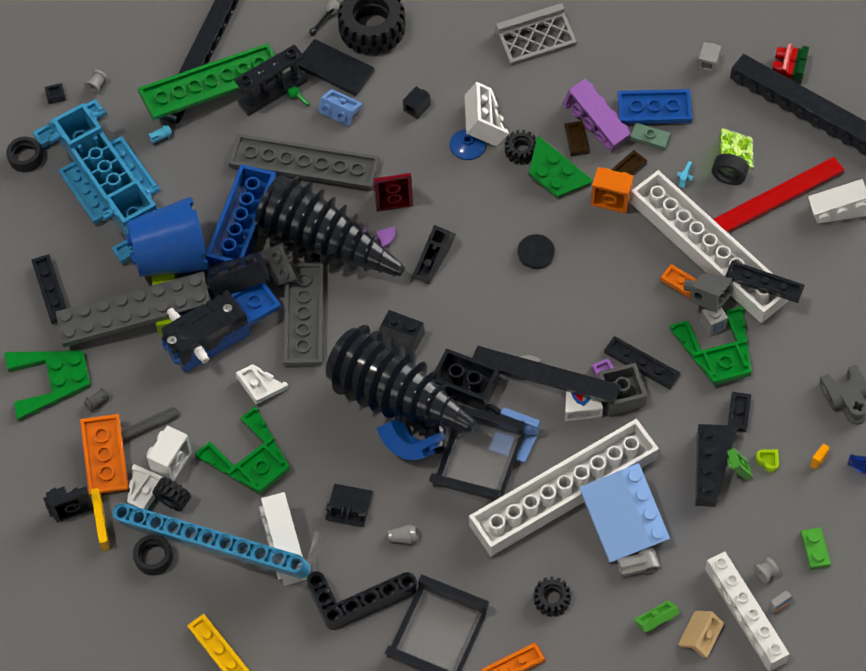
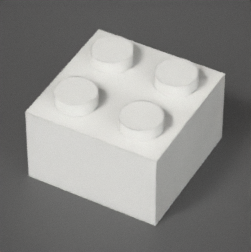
[147,425,192,481]

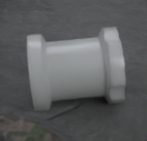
[85,70,108,94]

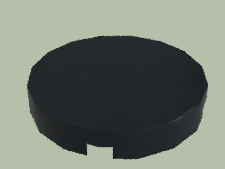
[517,234,555,269]

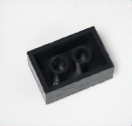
[435,348,500,411]

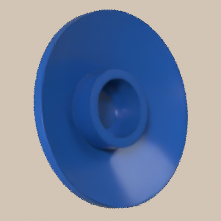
[450,129,486,160]

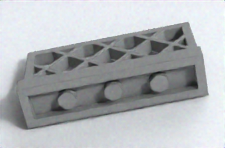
[495,3,577,65]

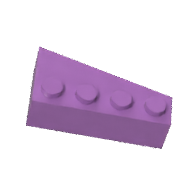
[562,78,631,152]

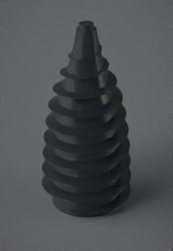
[255,175,405,277]
[325,325,478,433]

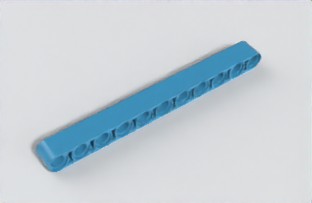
[112,503,311,578]

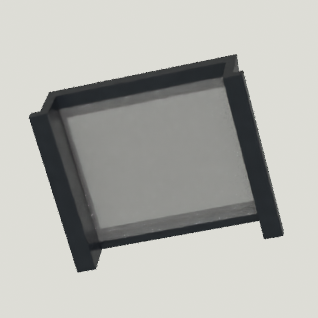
[429,405,525,501]
[385,574,489,671]

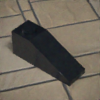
[412,225,456,284]

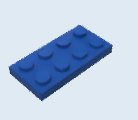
[617,89,692,125]

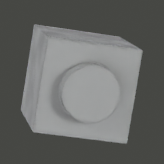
[697,42,721,73]
[700,307,728,336]

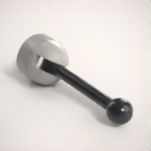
[309,0,340,35]

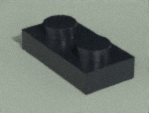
[727,392,751,432]

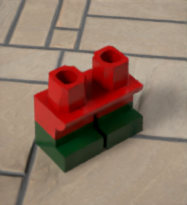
[772,43,809,84]

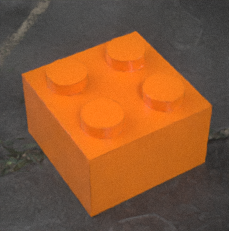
[591,167,634,214]

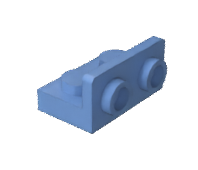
[318,89,362,126]

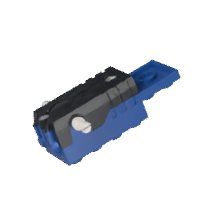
[161,282,281,373]

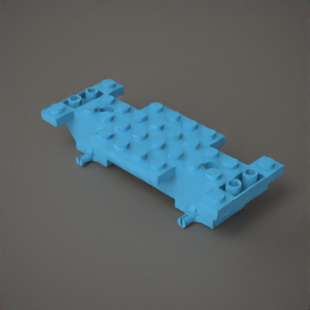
[32,99,161,265]

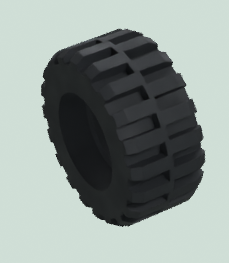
[337,0,406,55]

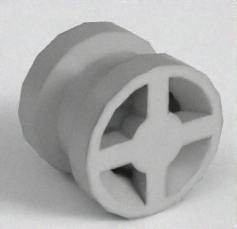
[754,557,780,583]

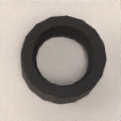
[6,136,43,172]
[712,153,749,185]
[133,534,173,575]

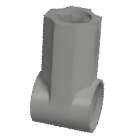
[617,548,661,577]

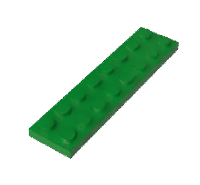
[138,43,284,121]

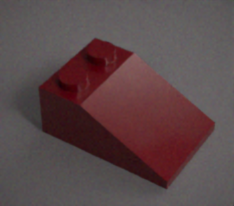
[373,173,413,212]

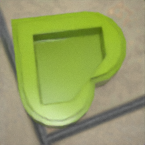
[755,449,779,473]

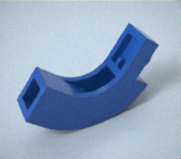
[376,419,446,460]

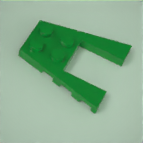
[670,306,751,386]
[4,351,91,422]
[195,406,290,494]

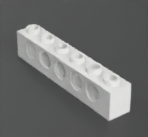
[705,551,789,671]

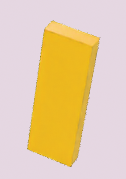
[91,488,110,551]

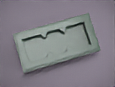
[630,123,671,151]

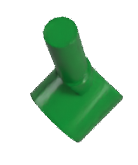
[288,86,310,107]

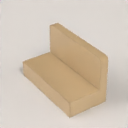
[678,611,724,658]

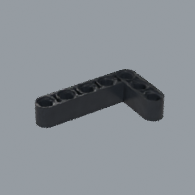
[307,571,417,630]

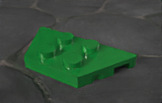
[528,136,593,198]

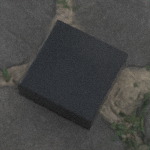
[45,83,66,104]

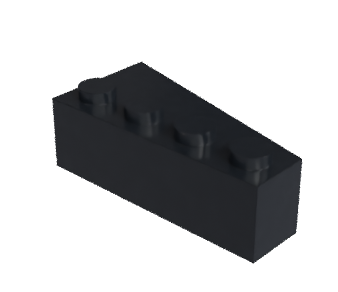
[695,424,738,507]

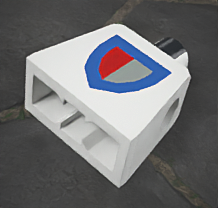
[565,391,603,421]

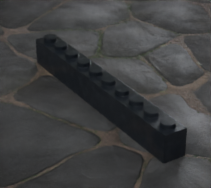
[730,53,866,154]

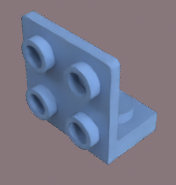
[489,407,540,463]

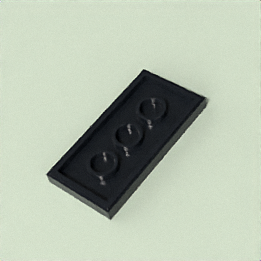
[297,39,375,96]

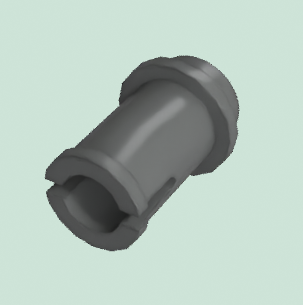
[84,388,110,411]

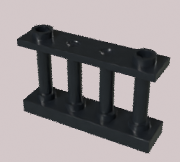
[234,44,308,116]

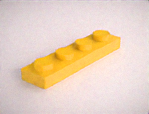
[187,613,249,671]

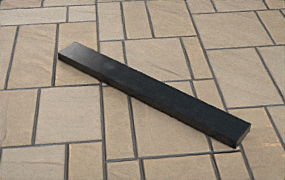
[472,346,621,404]

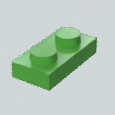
[727,448,753,480]
[800,527,831,570]
[634,600,680,632]

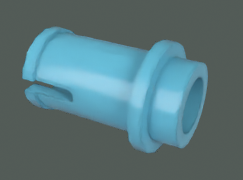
[148,125,173,144]

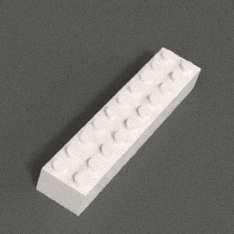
[630,170,789,324]
[469,419,659,557]

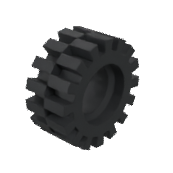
[505,130,536,165]
[152,477,191,511]
[534,576,571,617]

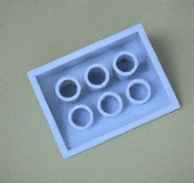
[579,463,670,563]

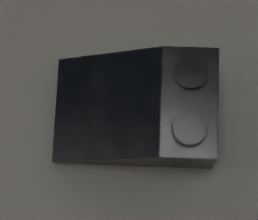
[379,310,424,356]

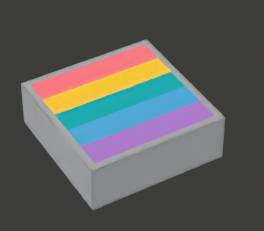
[769,591,792,615]

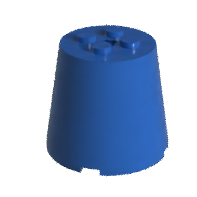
[125,197,209,277]

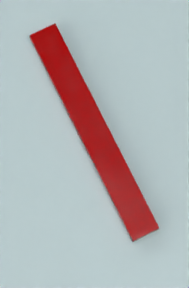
[713,157,845,233]

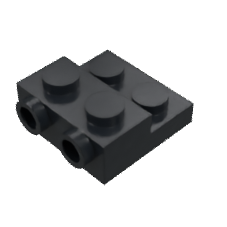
[43,486,94,523]

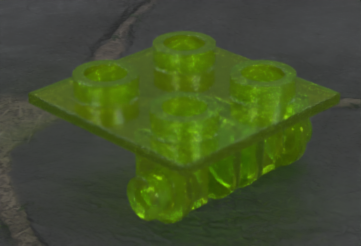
[719,128,753,169]

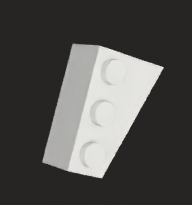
[465,82,509,147]
[808,179,866,224]

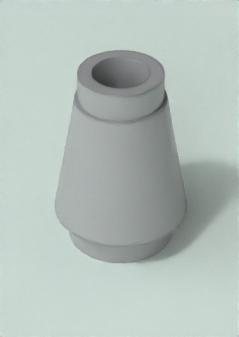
[388,524,418,544]

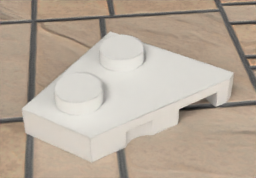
[236,364,288,404]
[127,464,163,510]

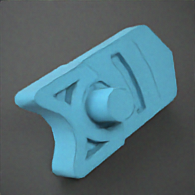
[677,161,693,188]

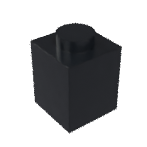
[403,86,431,119]

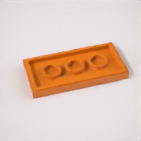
[80,414,129,496]

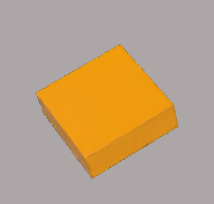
[810,443,829,470]

